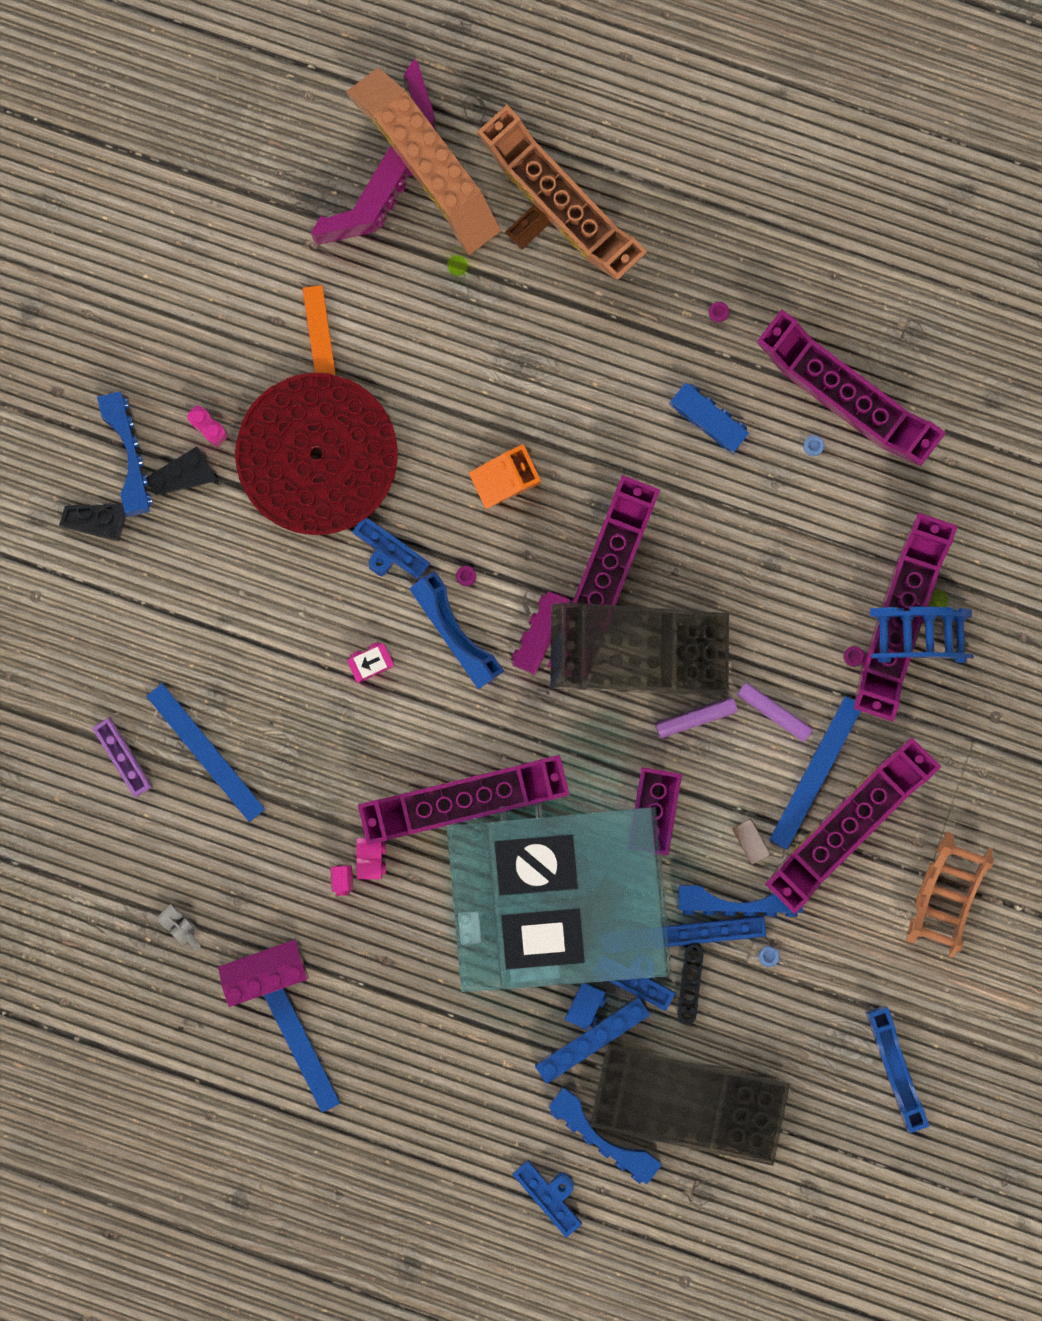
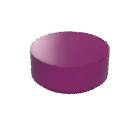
[708,302,729,323]
[456,566,476,587]
[843,646,864,667]

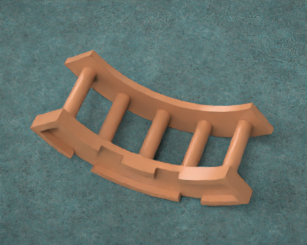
[906,832,994,958]

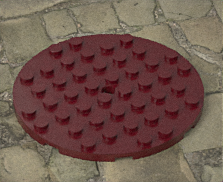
[235,373,398,535]

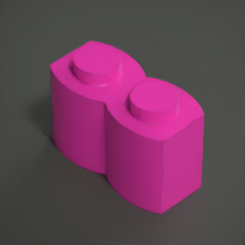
[187,405,228,447]
[356,837,386,879]
[330,865,354,896]

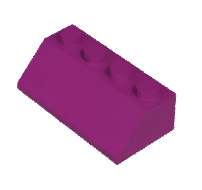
[511,591,570,676]
[628,767,682,856]
[218,939,309,1007]

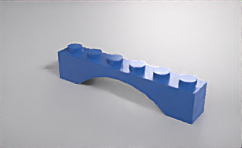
[97,391,153,517]
[409,571,504,689]
[678,885,803,917]
[535,996,650,1084]
[865,1005,930,1133]
[548,1086,662,1185]

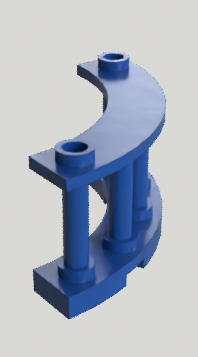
[870,607,974,663]

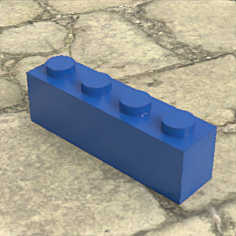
[669,383,749,455]

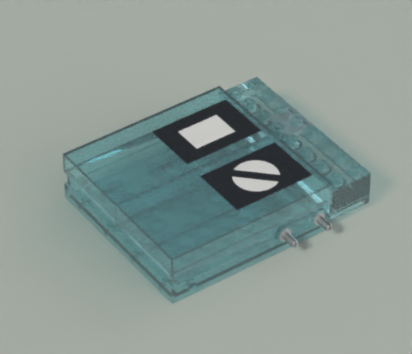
[447,803,672,992]

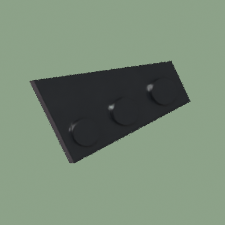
[146,446,219,496]
[59,503,126,542]

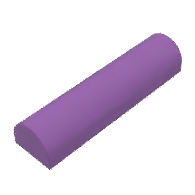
[737,682,812,742]
[654,697,738,739]
[92,717,153,798]

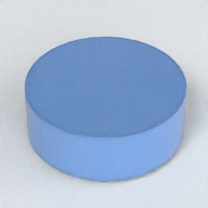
[803,435,824,457]
[758,946,780,967]

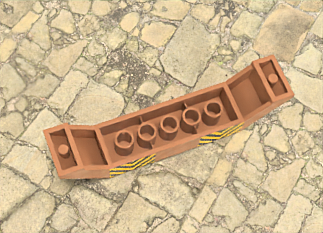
[346,68,501,255]
[477,105,647,280]

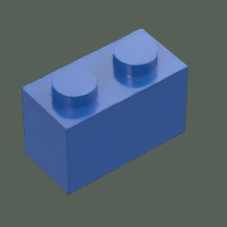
[565,981,607,1030]

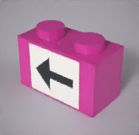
[347,642,395,683]

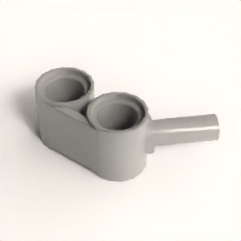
[156,903,201,951]

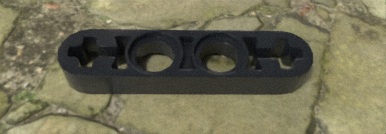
[677,944,704,1025]

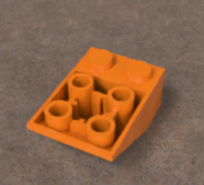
[469,444,541,509]

